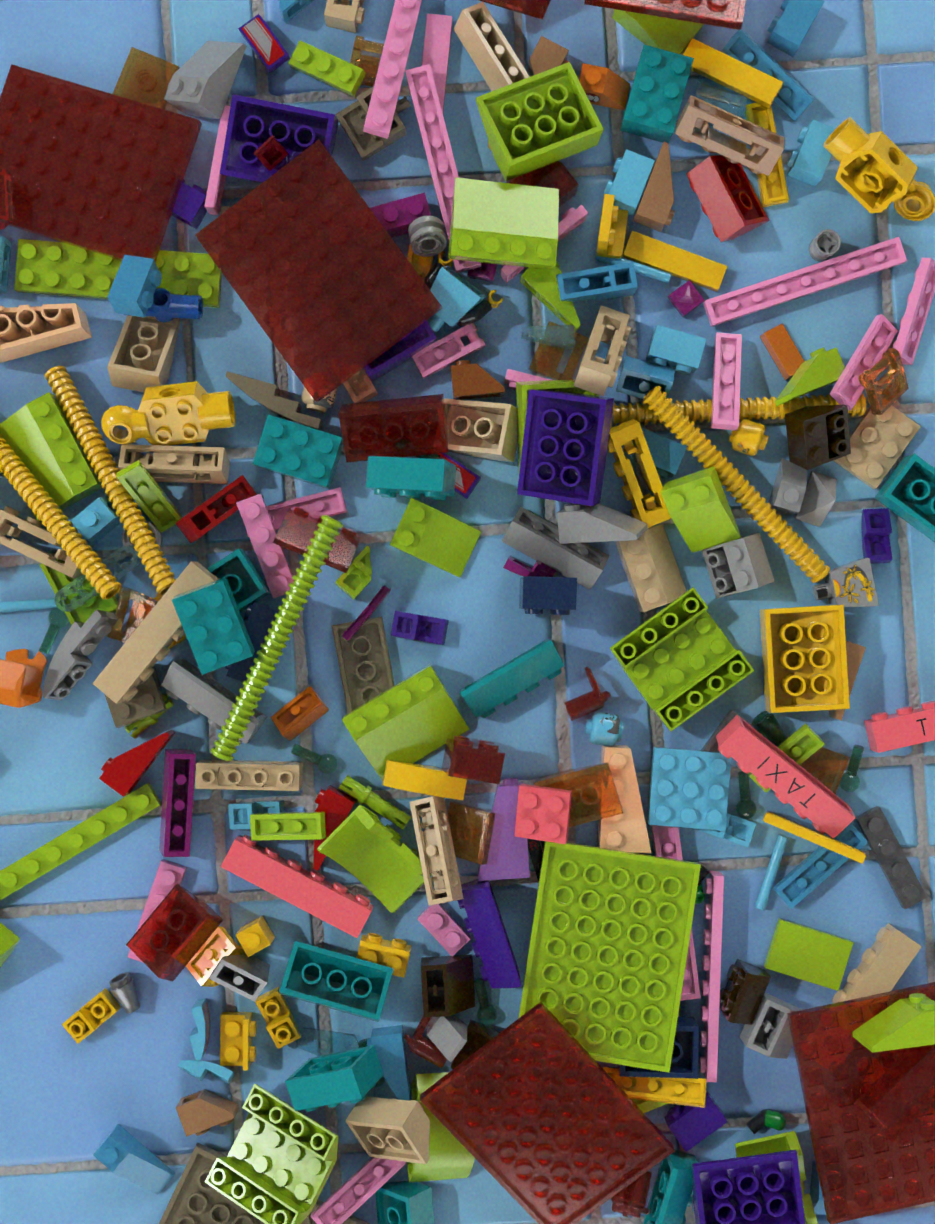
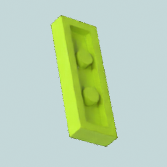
[288,40,366,97]
[116,460,182,533]
[748,723,825,793]
[250,812,326,841]

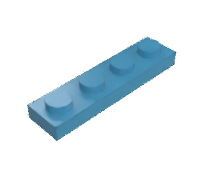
[722,28,815,121]
[772,823,868,909]

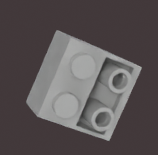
[702,533,775,599]
[739,993,808,1059]

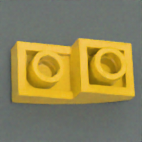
[255,986,301,1049]
[62,988,121,1044]

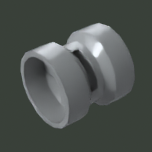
[809,229,841,262]

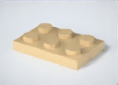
[833,397,921,490]

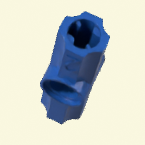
[124,288,204,323]

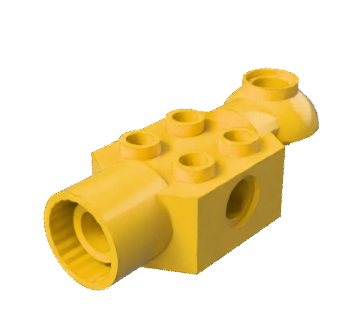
[823,117,935,221]
[101,381,236,446]

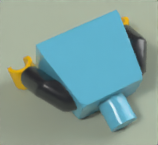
[424,251,503,332]

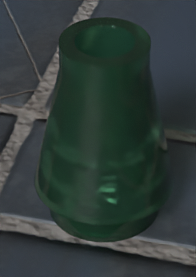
[752,711,788,747]

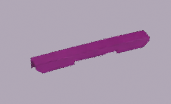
[342,585,391,641]

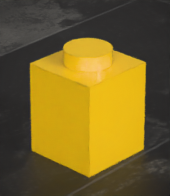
[235,915,275,957]

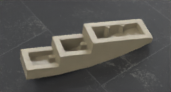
[226,371,323,431]

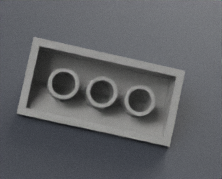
[162,659,267,744]

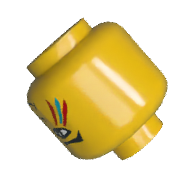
[729,419,769,456]

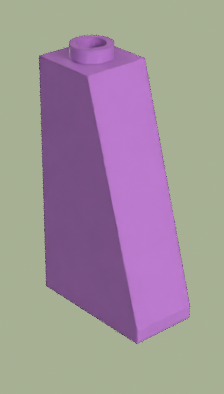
[478,778,530,881]

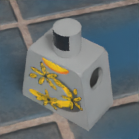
[813,558,879,607]

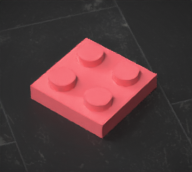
[514,784,572,844]

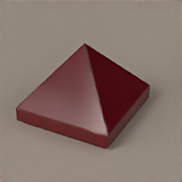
[254,135,289,171]

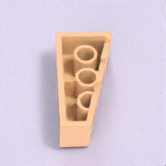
[0,303,92,363]
[597,745,651,853]

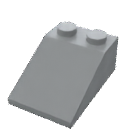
[164,41,247,119]
[557,503,648,544]

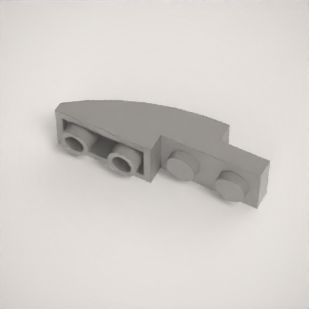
[42,609,118,700]

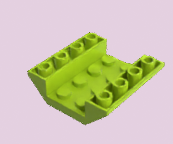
[610,587,754,732]
[205,1084,339,1224]

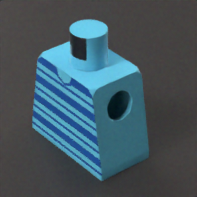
[71,496,121,546]

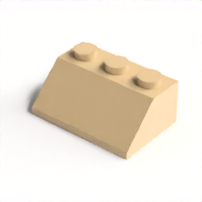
[615,524,687,612]
[345,1097,430,1164]

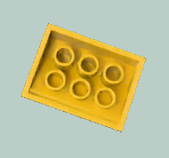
[759,605,850,713]

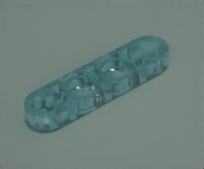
[55,545,142,612]

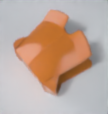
[0,649,47,708]

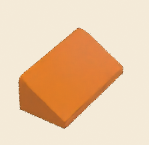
[760,323,805,380]
[270,686,329,741]

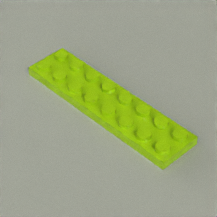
[14,239,223,308]

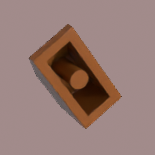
[451,360,505,400]

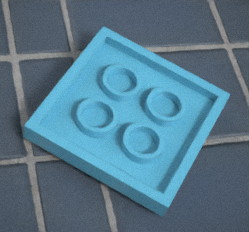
[647,747,732,831]

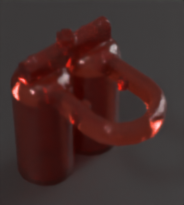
[564,667,611,721]
[403,1015,447,1068]
[611,1163,652,1218]

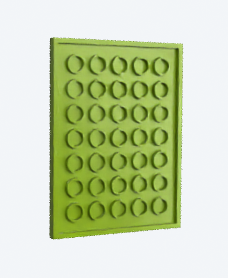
[514,841,701,1073]

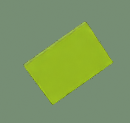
[39,558,122,625]
[764,918,854,991]

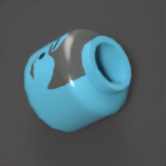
[585,712,623,747]

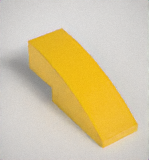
[382,760,468,800]

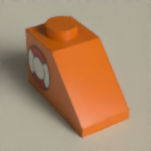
[579,63,630,111]

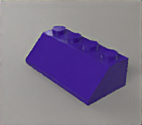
[457,879,522,989]

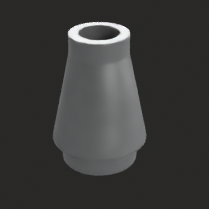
[109,972,141,1013]

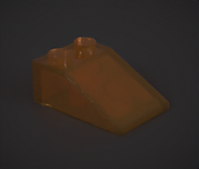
[534,762,624,827]

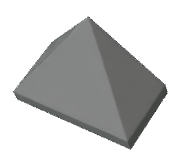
[795,471,837,527]

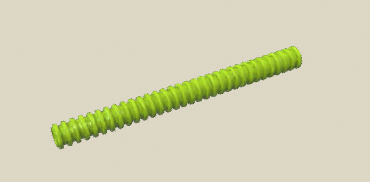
[211,515,343,761]

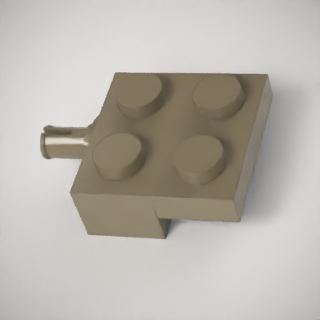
[335,86,411,161]
[105,666,167,728]

